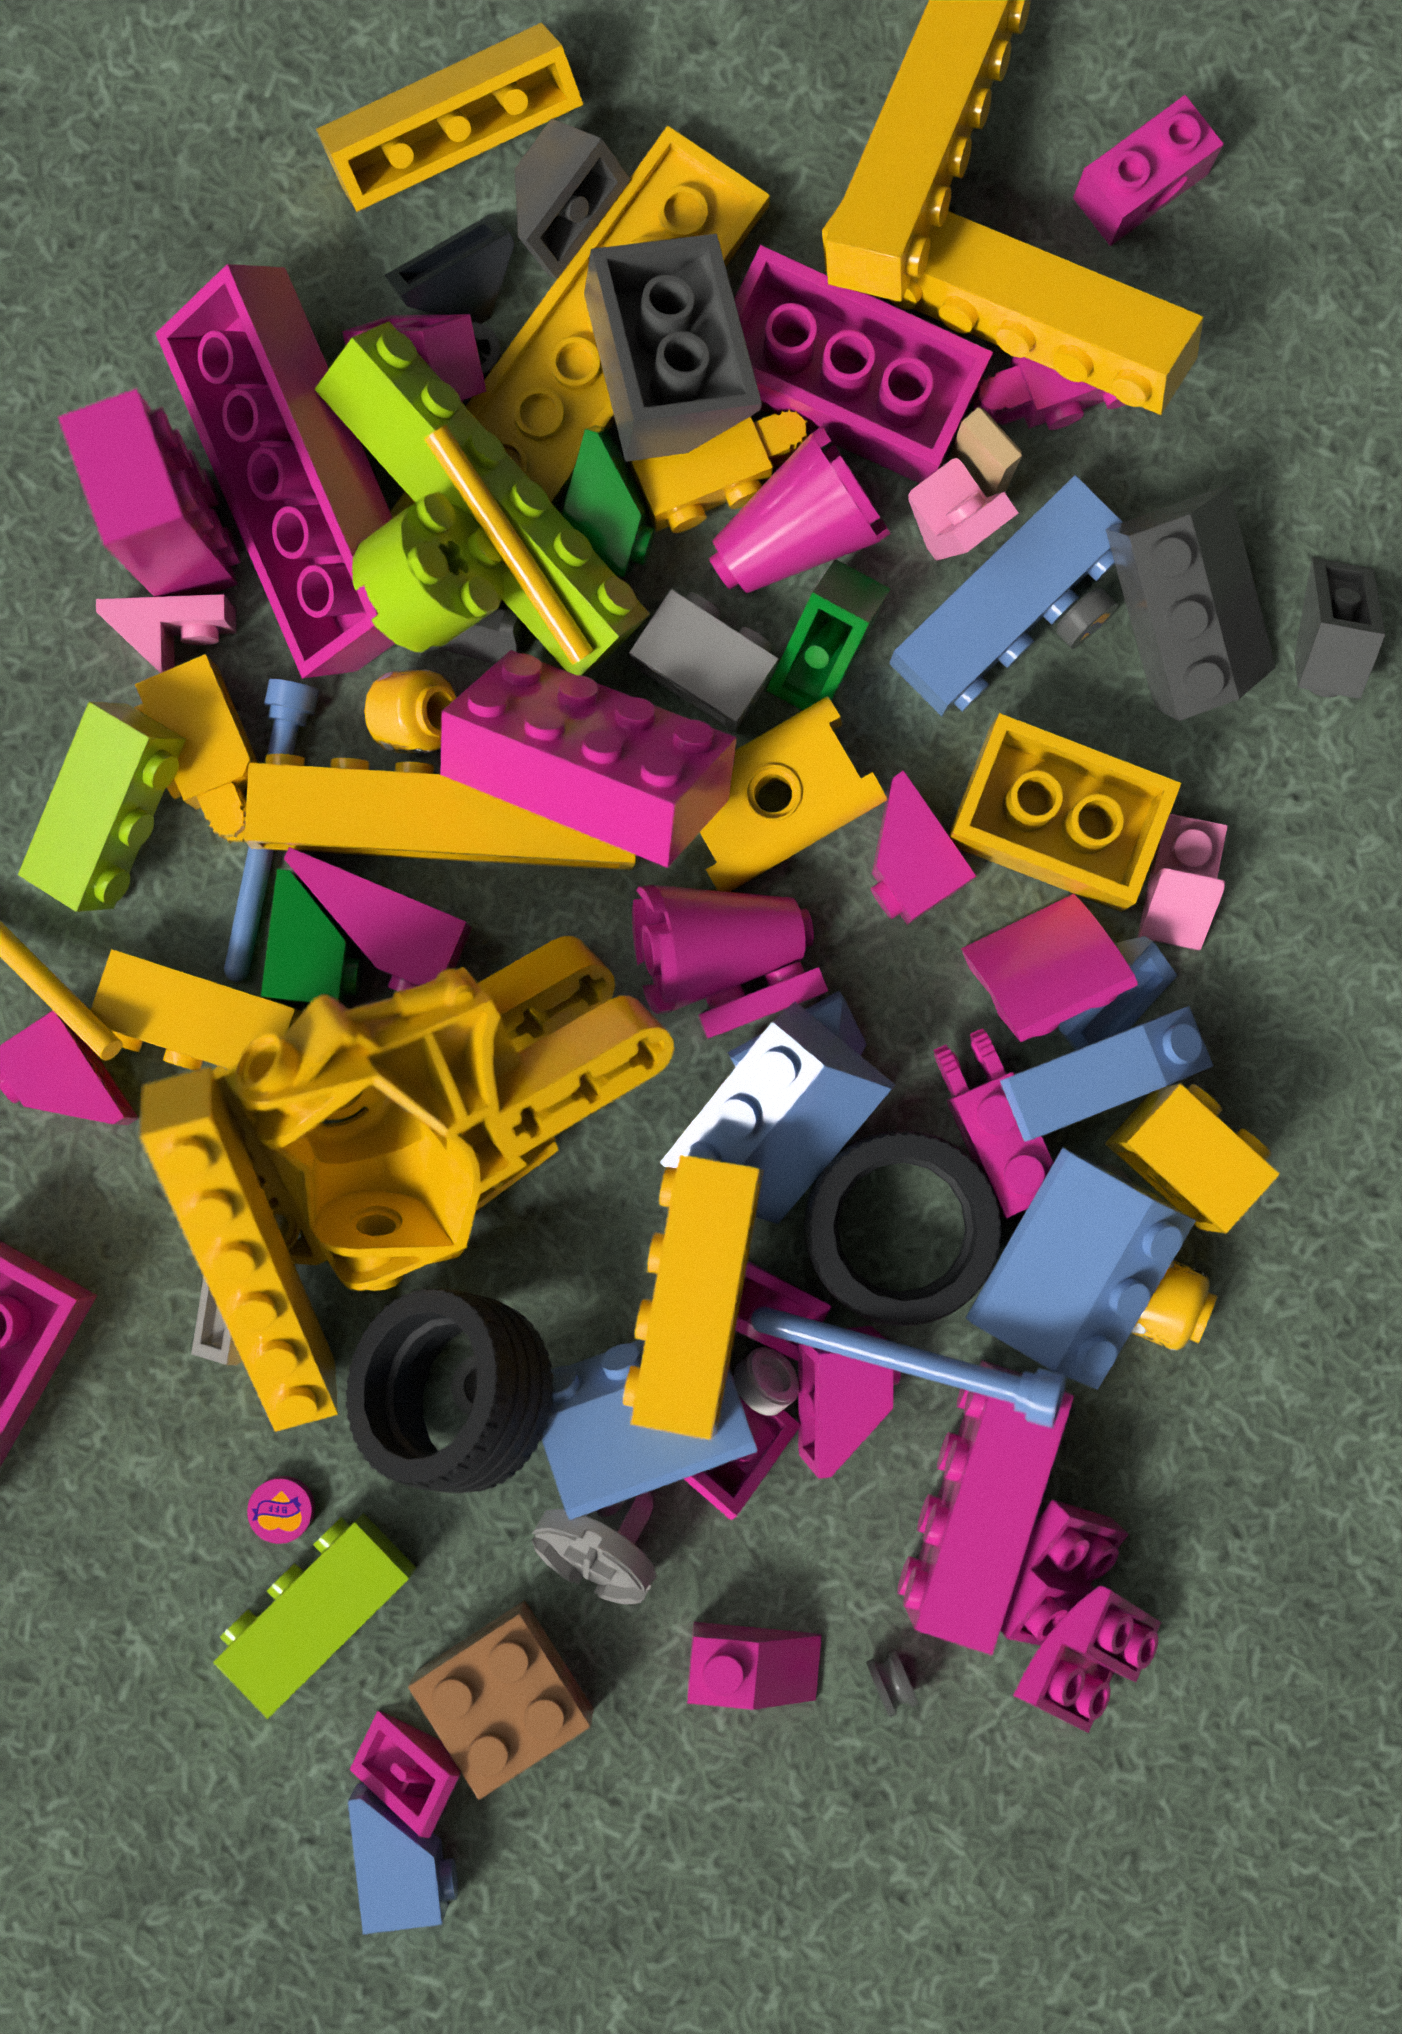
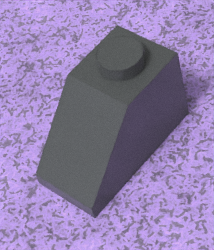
[515,119,630,280]
[1294,557,1385,699]

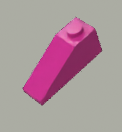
[284,847,472,992]

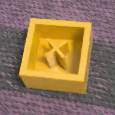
[1105,1084,1280,1233]

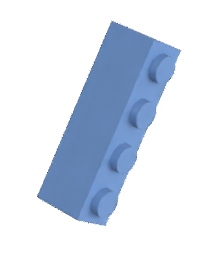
[889,475,1123,716]

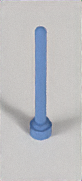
[224,679,319,982]
[751,1307,1067,1428]

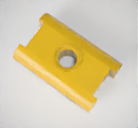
[700,696,887,892]

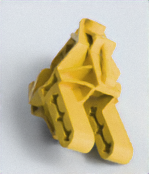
[212,936,674,1291]

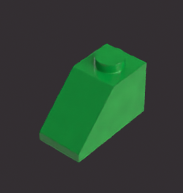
[562,425,655,577]
[766,559,891,710]
[261,869,363,1008]

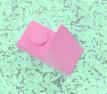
[908,458,1018,561]
[96,594,236,673]
[1138,814,1228,951]

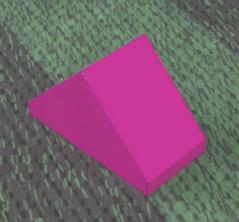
[349,1711,461,1838]

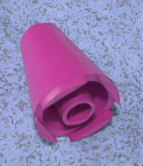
[709,426,891,593]
[632,885,814,1014]

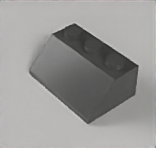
[584,234,762,462]
[1105,485,1276,721]

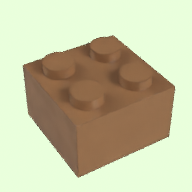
[408,1600,594,1800]

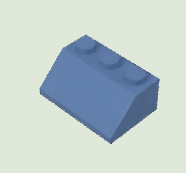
[660,1001,895,1224]
[966,1148,1196,1390]
[542,1339,757,1520]

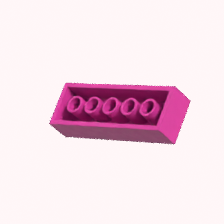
[155,264,395,679]

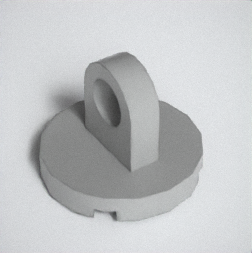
[532,1491,657,1605]

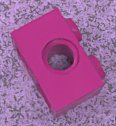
[1073,95,1224,246]

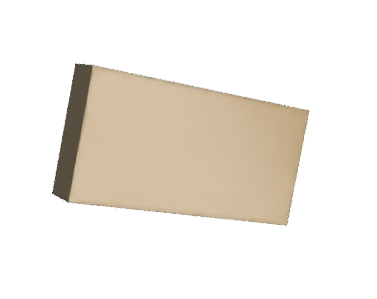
[948,407,1022,497]

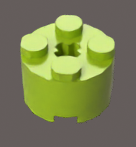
[352,492,504,652]

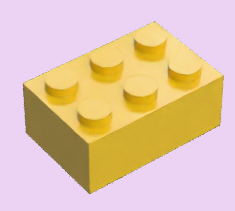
[948,713,1181,912]

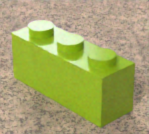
[18,701,186,912]
[213,1513,416,1719]

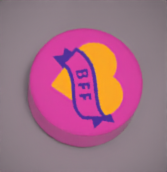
[247,1476,315,1544]

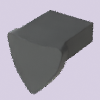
[438,606,527,664]

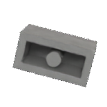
[629,589,778,733]

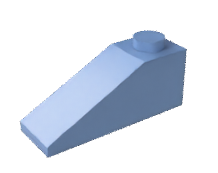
[1000,1006,1213,1142]

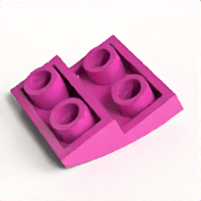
[961,894,1138,1042]
[1000,1500,1129,1646]
[1013,1586,1161,1733]

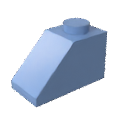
[348,1783,458,1934]

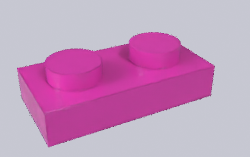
[698,962,828,1039]

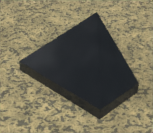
[385,214,515,324]

